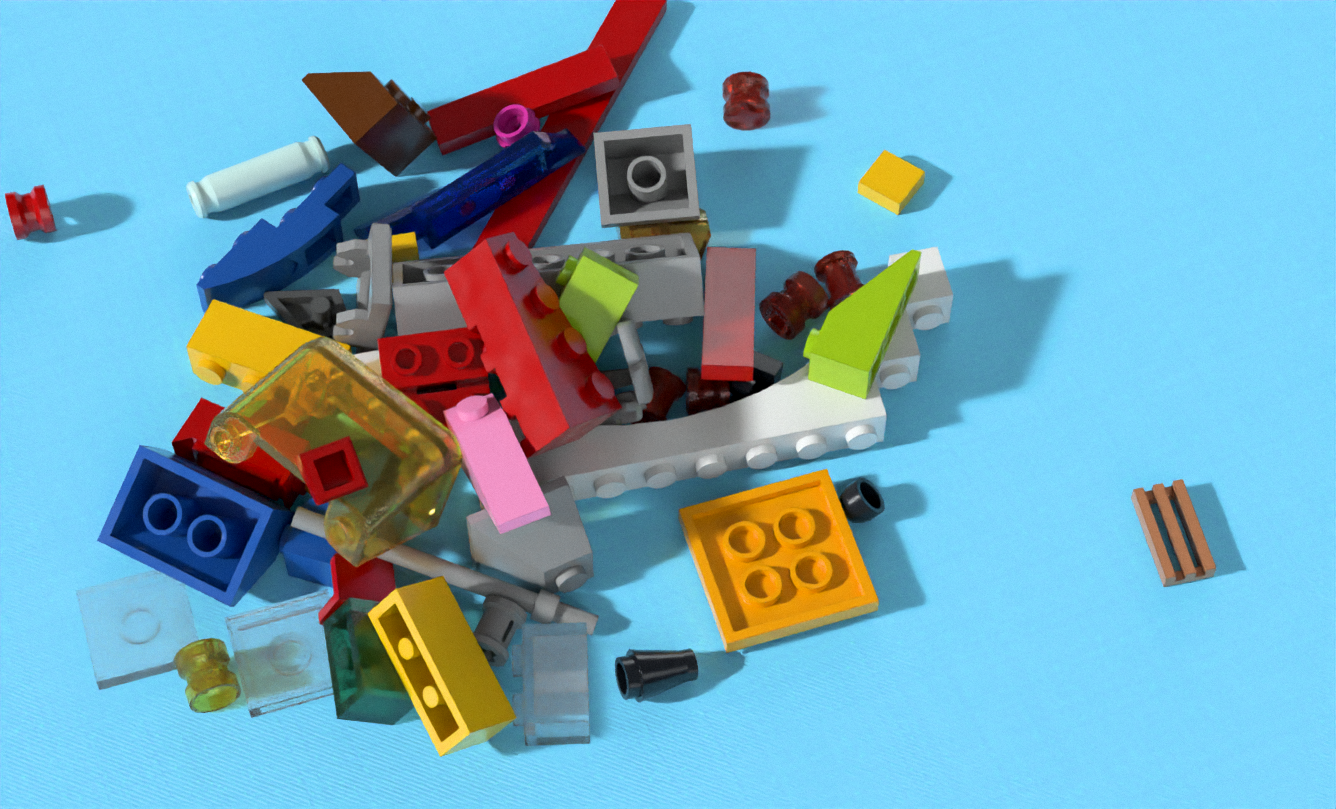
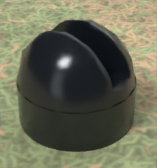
[839,477,885,524]

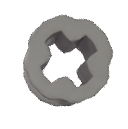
[473,595,527,667]

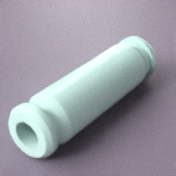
[186,135,330,219]

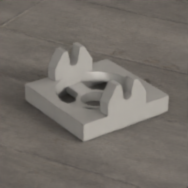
[333,223,393,354]

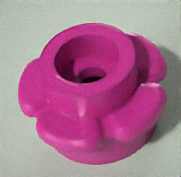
[494,104,540,151]

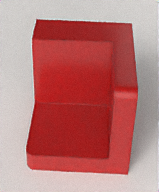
[318,552,396,631]

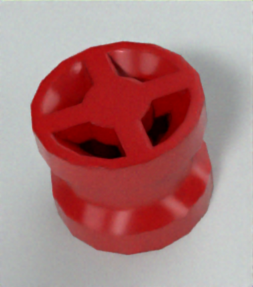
[5,184,56,240]

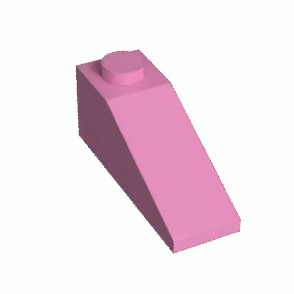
[443,393,551,534]

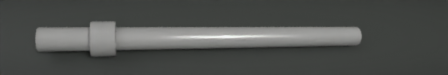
[291,506,599,636]

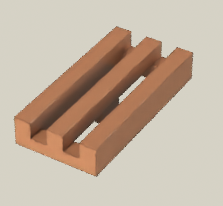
[1131,479,1216,587]

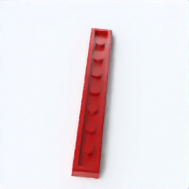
[473,0,667,249]

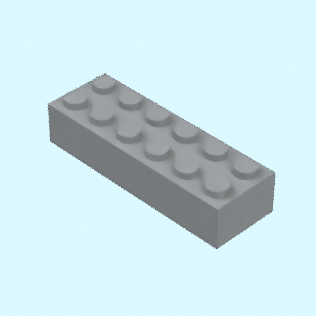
[392,232,705,336]

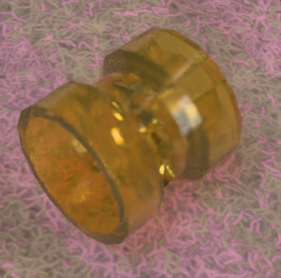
[173,638,241,713]

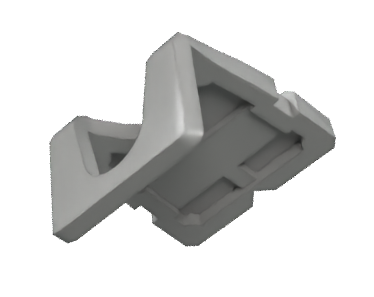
[600,316,654,406]

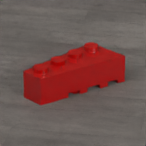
[444,232,622,459]

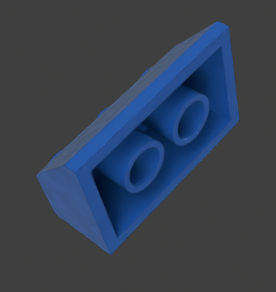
[97,445,295,607]

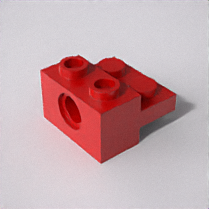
[377,327,490,448]

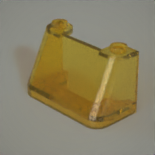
[204,337,463,567]

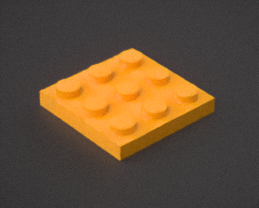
[678,469,879,653]

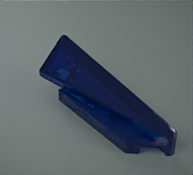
[353,128,586,250]

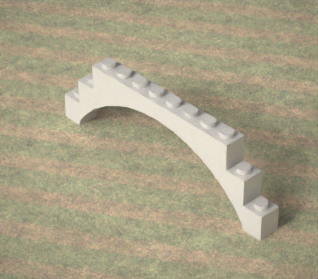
[346,247,953,510]

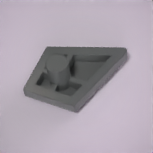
[263,289,347,340]

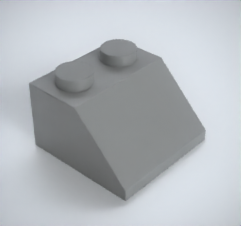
[593,124,700,228]

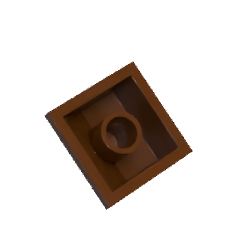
[301,71,437,177]

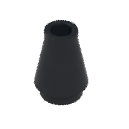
[615,648,698,703]

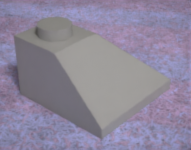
[466,476,594,594]

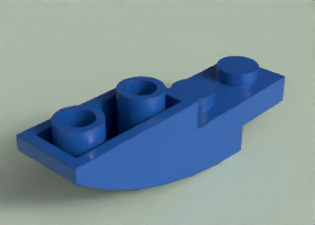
[196,163,360,313]

